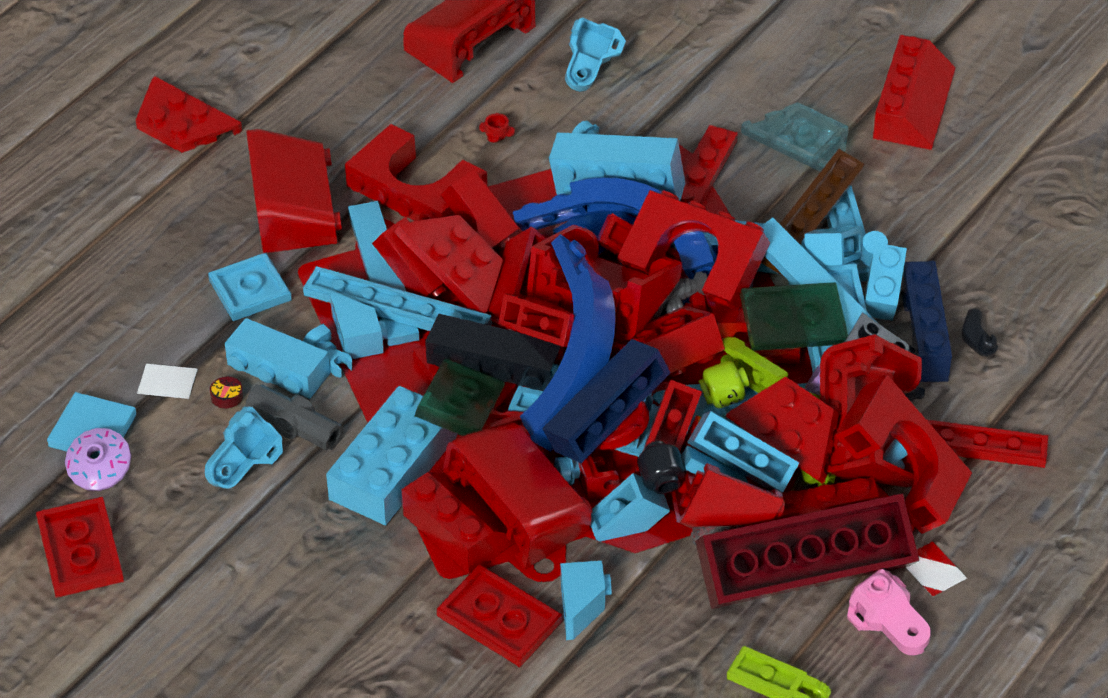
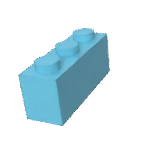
[225,318,330,399]
[687,411,799,493]

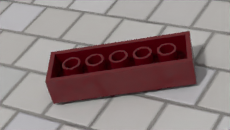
[695,493,920,609]

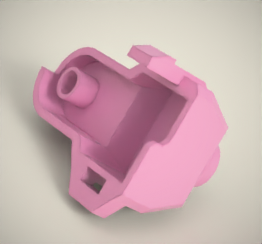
[847,569,930,656]

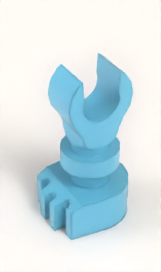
[303,324,352,377]

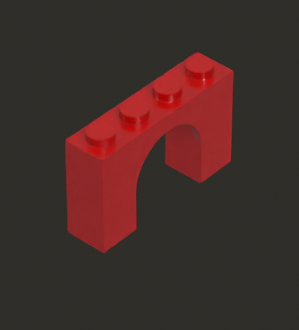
[345,124,488,221]
[372,169,519,299]
[617,190,770,311]
[835,375,972,534]

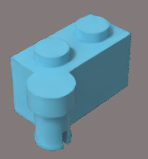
[861,231,907,321]

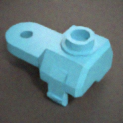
[565,18,626,92]
[205,406,283,489]

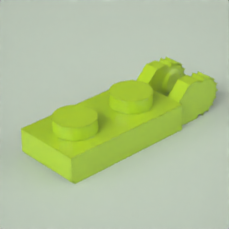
[721,337,788,393]
[727,646,831,698]

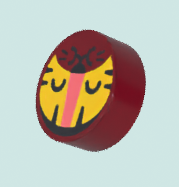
[210,376,243,409]

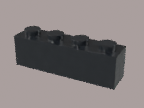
[425,314,563,391]

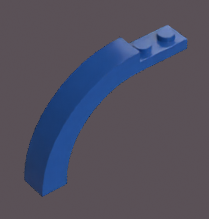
[513,178,717,279]
[520,234,616,452]

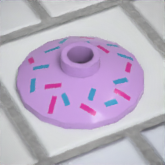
[65,428,131,491]

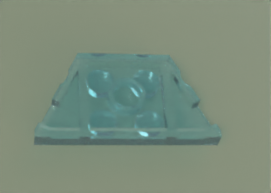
[741,103,849,172]

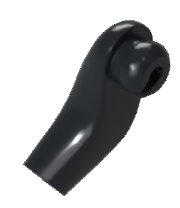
[961,309,998,357]

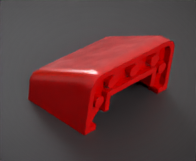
[403,0,536,83]
[246,129,342,253]
[527,224,683,341]
[820,334,922,487]
[671,415,785,528]
[443,422,593,570]

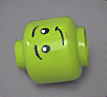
[698,361,750,409]

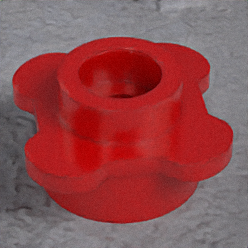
[479,113,515,143]

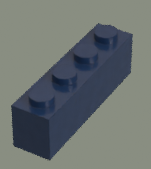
[542,339,671,463]

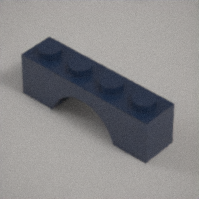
[900,261,952,382]

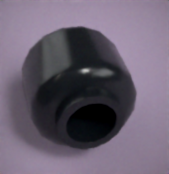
[637,441,686,494]

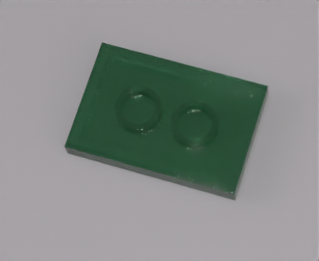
[740,282,848,351]
[414,359,505,436]

